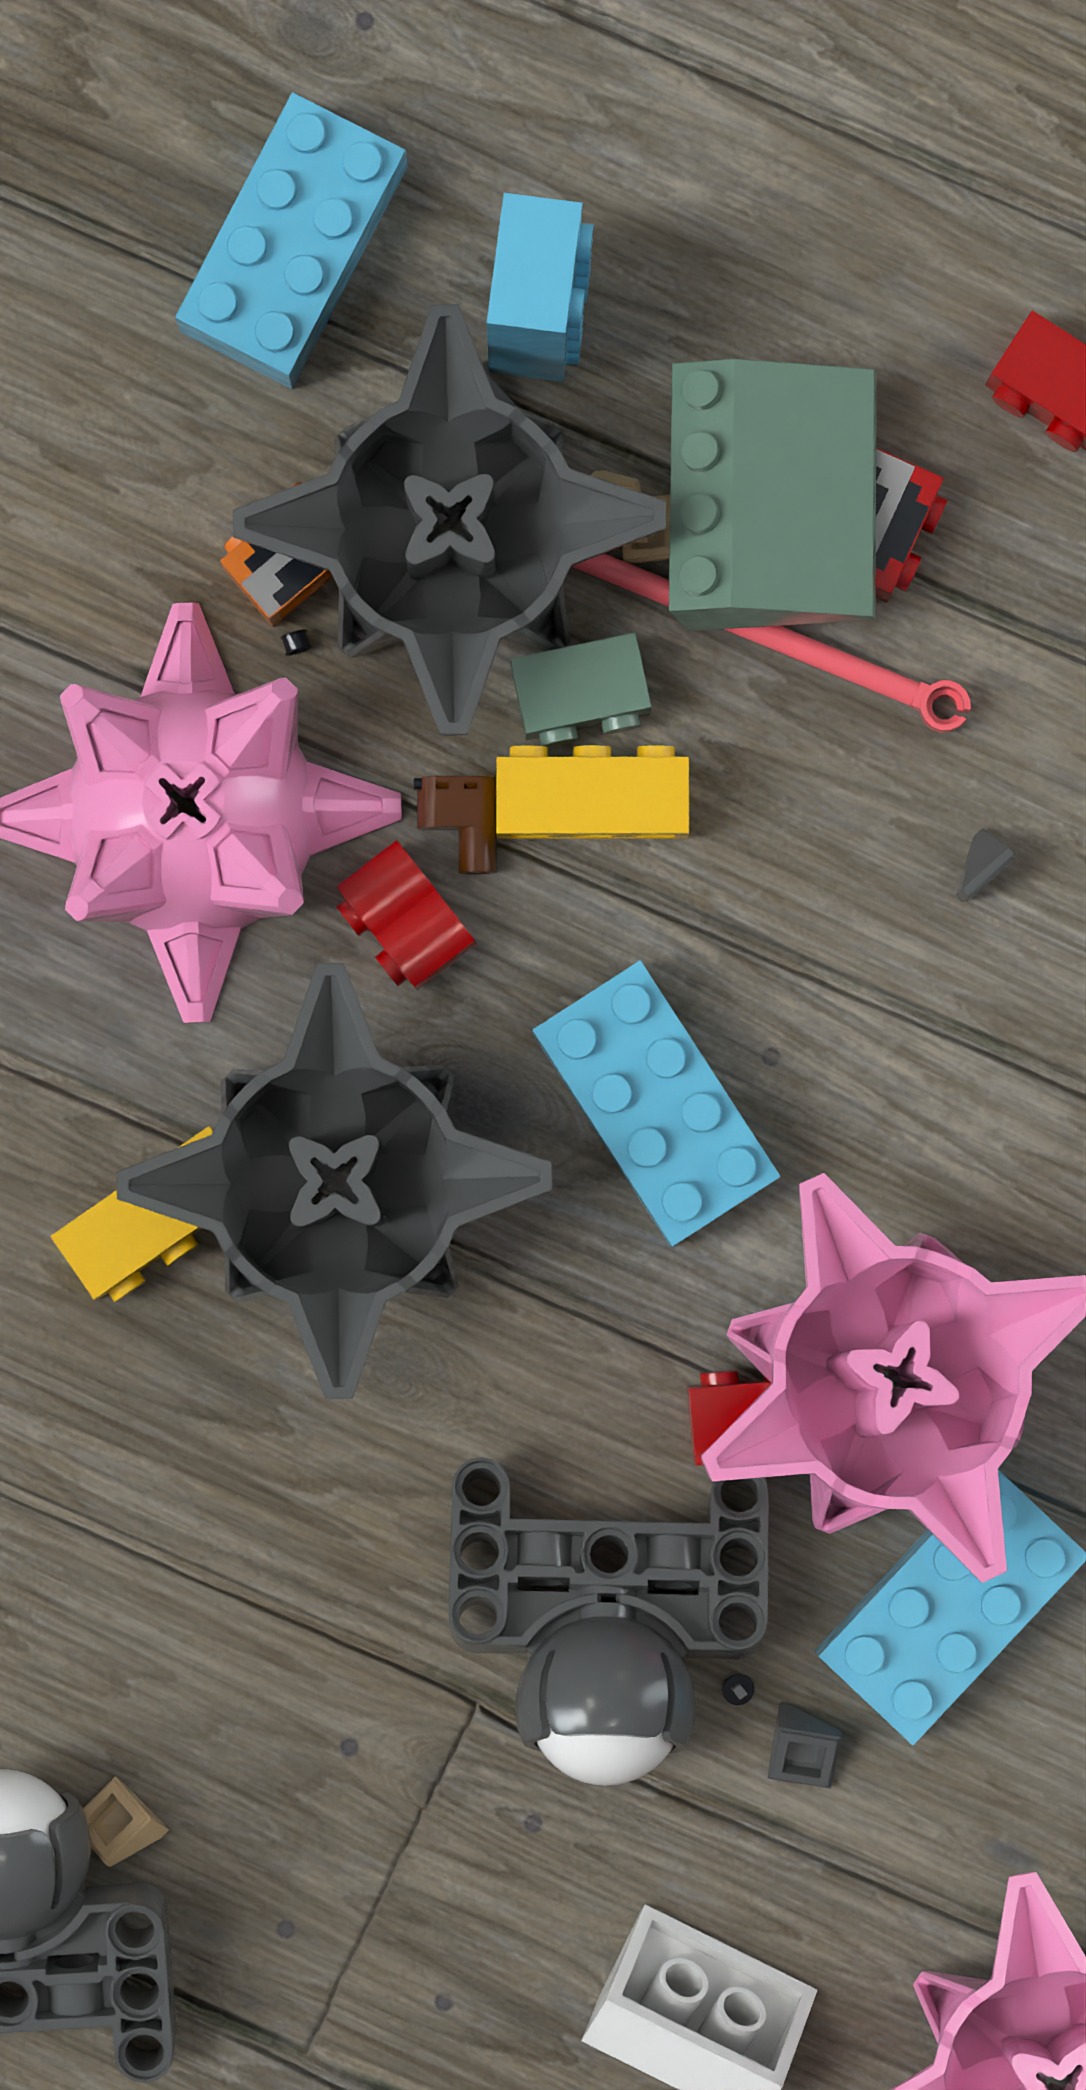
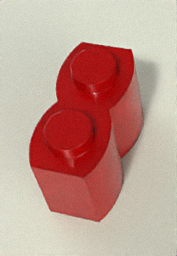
[336,840,477,990]

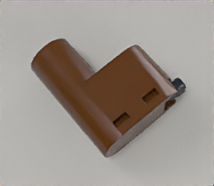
[414,776,497,875]

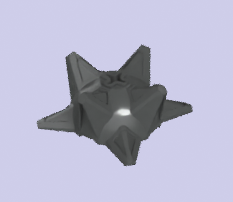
[233,304,666,736]
[116,963,553,1399]

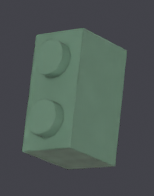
[510,632,652,747]

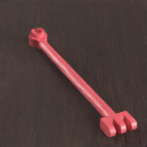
[571,553,971,733]

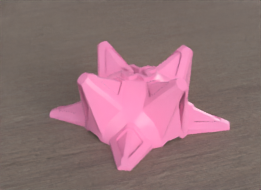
[0,603,402,1023]
[701,1173,1086,1583]
[890,1872,1086,2090]

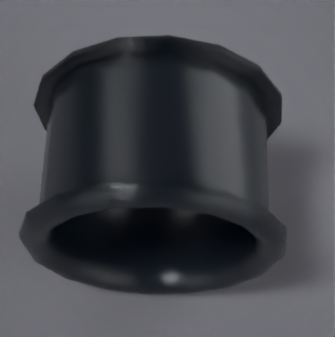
[280,629,312,656]

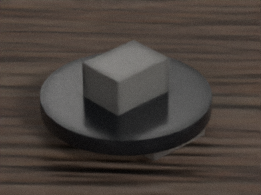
[722,1674,754,1705]

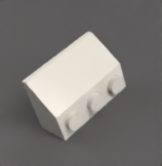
[581,1904,817,2090]

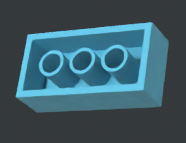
[175,92,408,389]
[486,193,594,382]
[532,960,781,1247]
[814,1470,1086,1745]

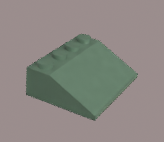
[669,359,877,631]

